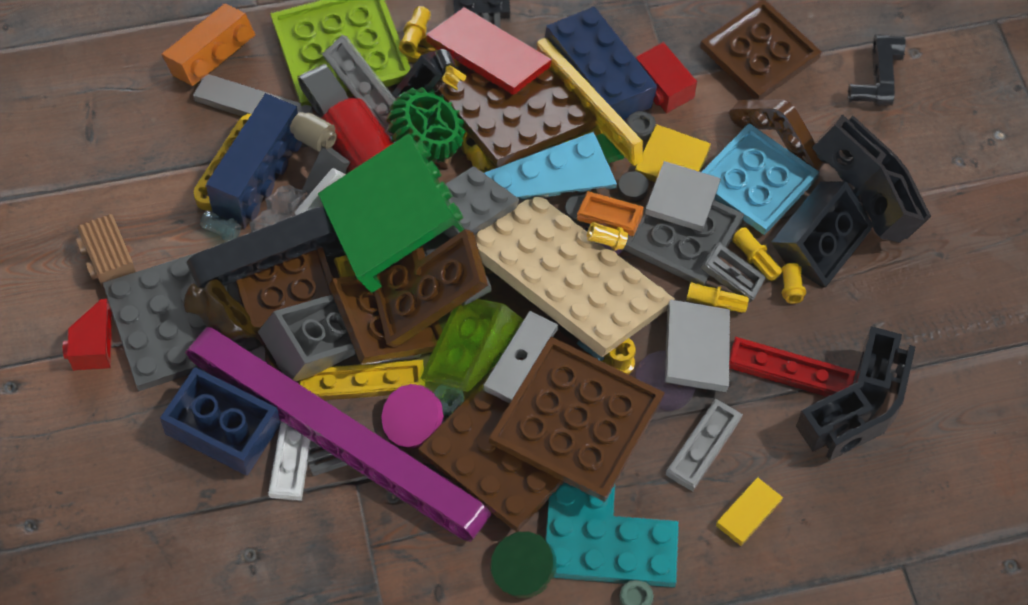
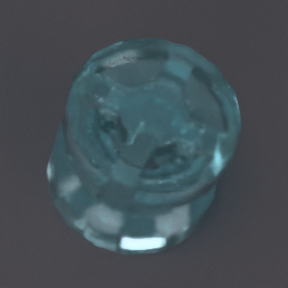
[434,383,464,422]

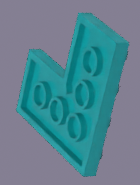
[546,482,679,588]

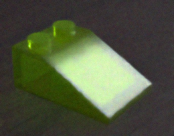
[420,299,524,392]

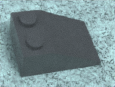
[258,294,356,382]

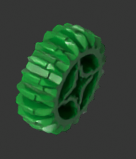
[386,87,466,164]

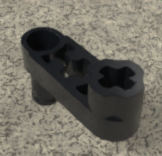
[848,34,906,106]

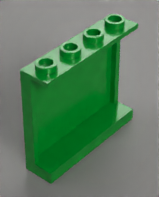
[318,134,464,293]

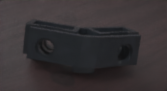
[812,114,931,243]
[796,326,916,461]

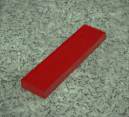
[729,336,856,397]

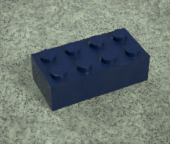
[544,6,657,120]
[206,93,302,229]

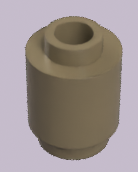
[290,112,337,152]

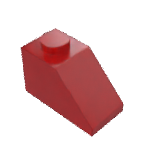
[62,299,112,371]

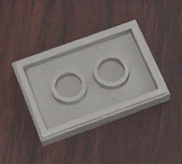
[665,300,730,392]

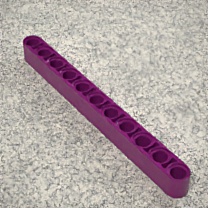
[186,327,491,542]

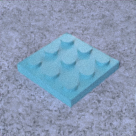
[702,123,819,235]

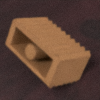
[76,214,136,287]

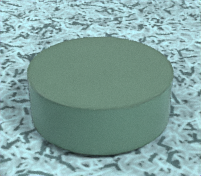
[619,580,653,605]

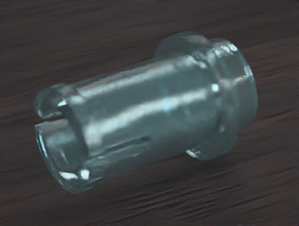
[200,211,241,242]

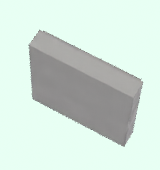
[645,161,721,232]

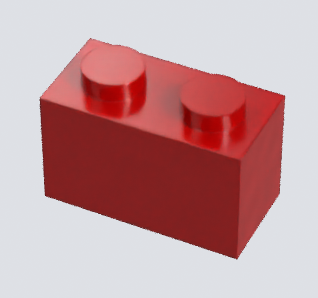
[635,42,697,114]

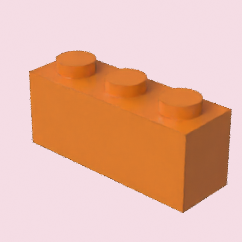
[162,3,255,86]

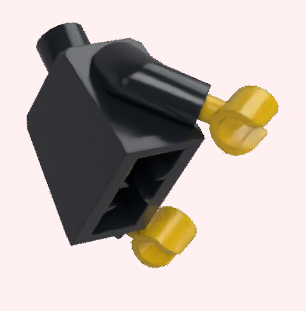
[392,49,466,98]

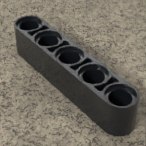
[186,207,338,288]

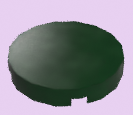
[491,531,557,598]

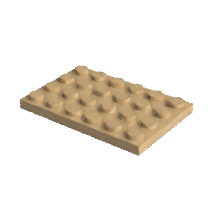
[475,196,675,357]

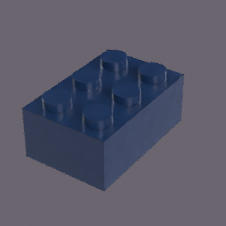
[160,367,281,476]

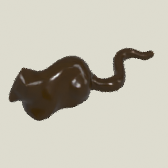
[184,279,282,373]

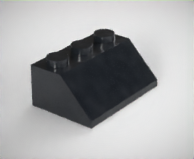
[771,181,874,287]

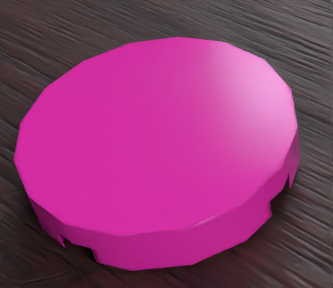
[381,384,443,449]

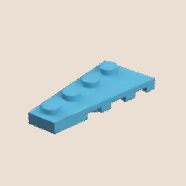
[484,132,617,200]

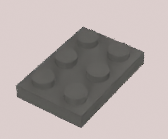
[442,166,519,239]

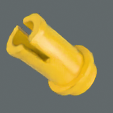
[587,222,628,251]
[782,263,806,304]

